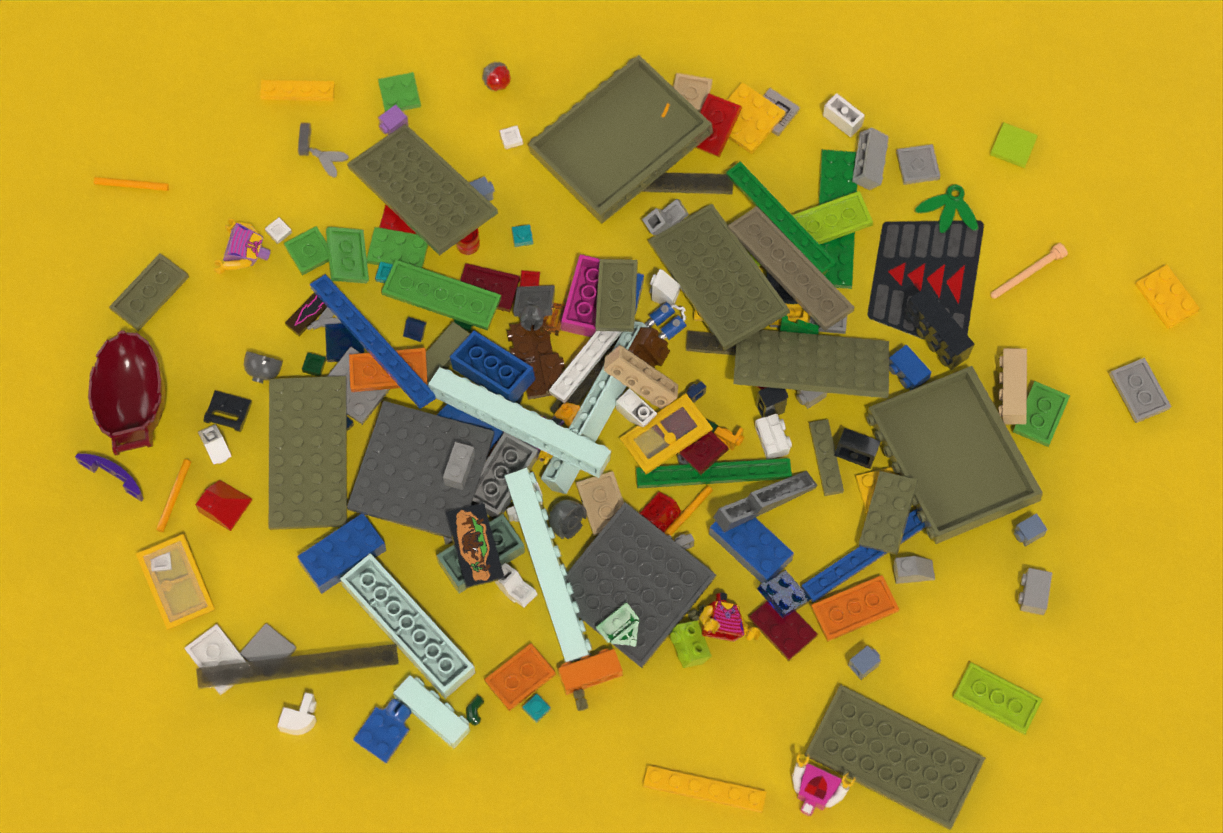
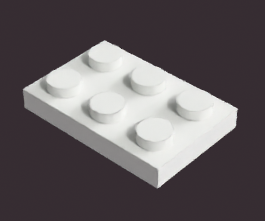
[185,624,252,695]

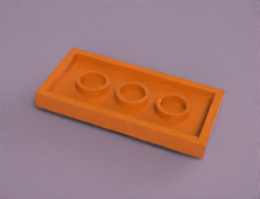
[349,348,428,392]
[811,575,900,642]

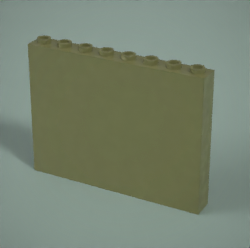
[528,55,713,223]
[866,366,1043,544]

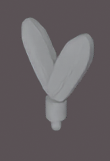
[309,148,349,178]
[307,307,345,330]

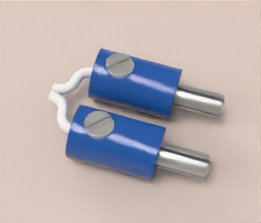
[645,302,687,340]

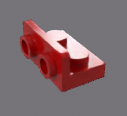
[640,492,681,533]

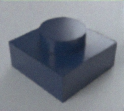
[403,317,427,342]
[687,381,706,403]

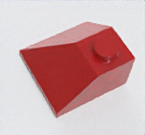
[195,480,252,531]

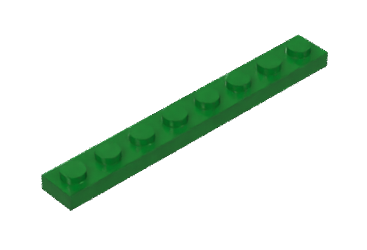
[726,161,837,275]
[636,458,792,488]

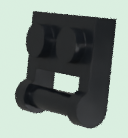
[204,391,252,432]

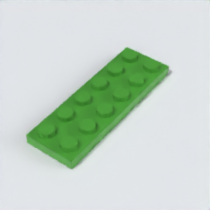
[382,259,501,331]

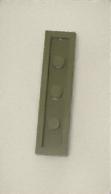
[809,420,844,496]

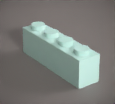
[394,675,470,749]

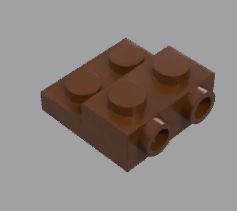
[507,322,553,362]
[628,327,670,368]
[525,353,565,400]

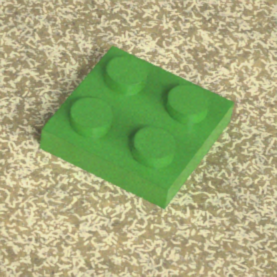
[378,72,421,112]
[284,226,329,276]

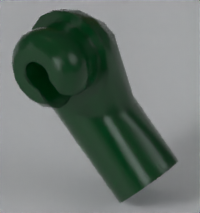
[466,695,484,726]

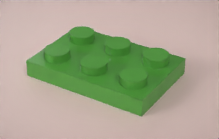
[326,227,369,283]
[367,227,429,269]
[1013,381,1070,447]

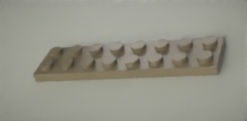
[728,207,854,331]

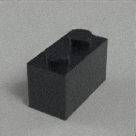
[756,387,788,418]
[834,428,881,469]

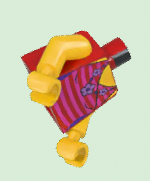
[699,593,761,642]

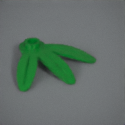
[915,184,978,233]

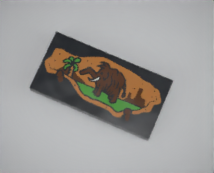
[445,503,505,589]

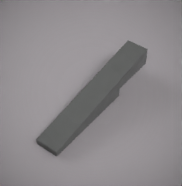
[713,471,818,532]

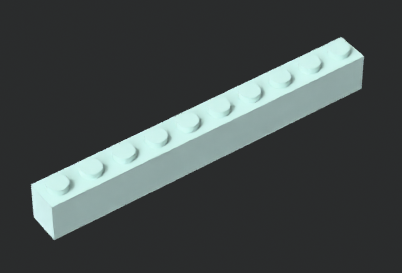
[541,321,649,494]
[428,367,611,478]
[504,468,592,662]

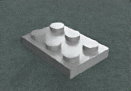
[1110,358,1171,423]

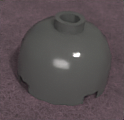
[244,351,283,383]
[549,499,587,539]

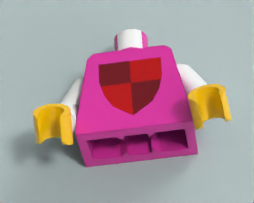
[792,752,856,816]

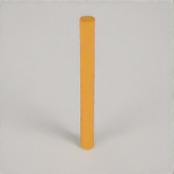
[94,177,169,191]
[156,459,191,532]
[664,486,713,536]

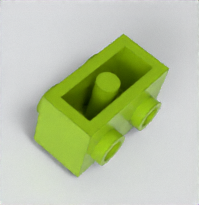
[670,620,712,668]

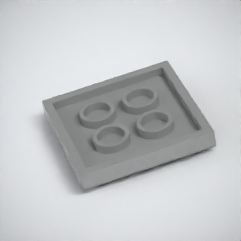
[327,347,390,425]

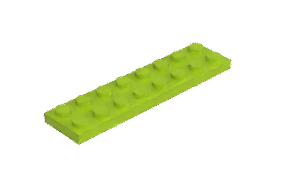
[743,191,873,267]

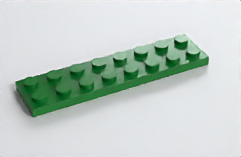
[819,149,857,289]

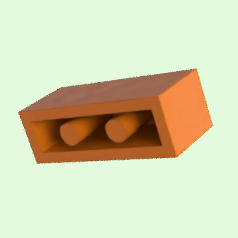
[558,649,623,695]

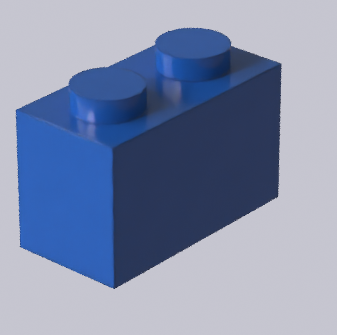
[889,345,932,391]

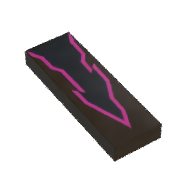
[285,293,327,337]

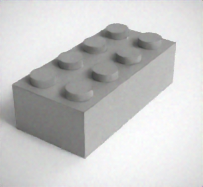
[471,432,539,519]

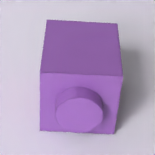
[379,105,409,135]

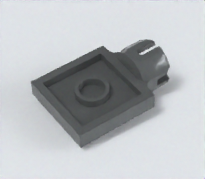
[514,285,555,331]

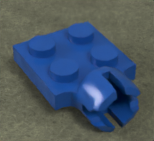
[353,699,411,764]

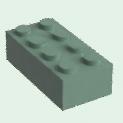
[437,514,525,594]

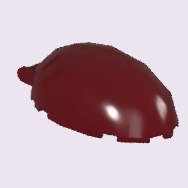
[88,330,166,456]

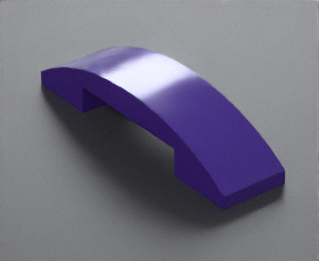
[75,454,144,502]

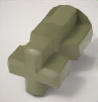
[687,605,706,622]
[573,689,589,711]

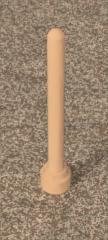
[991,243,1068,299]

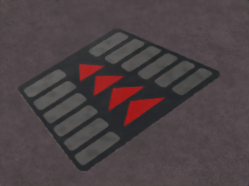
[867,220,984,340]

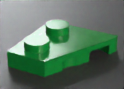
[780,316,819,335]

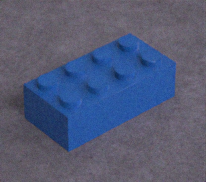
[450,331,535,403]
[297,514,386,594]
[709,518,794,587]

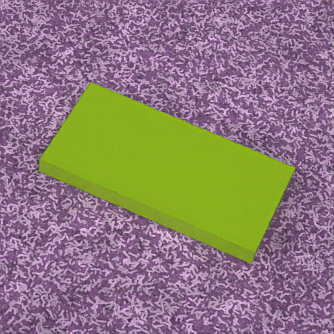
[953,663,1043,735]

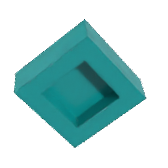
[512,225,533,247]
[375,262,393,283]
[522,694,551,723]

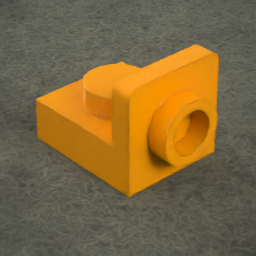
[554,402,580,428]
[714,427,745,451]

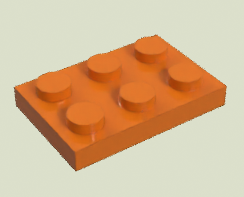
[484,643,556,712]

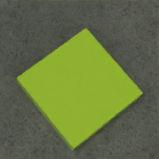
[990,123,1038,168]

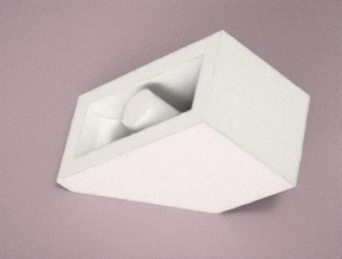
[198,424,231,464]

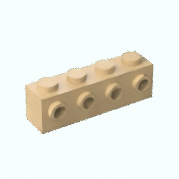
[604,345,678,409]
[999,349,1027,424]

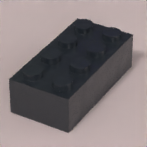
[904,287,975,370]

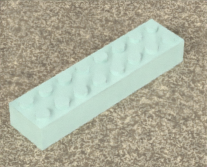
[340,554,475,699]

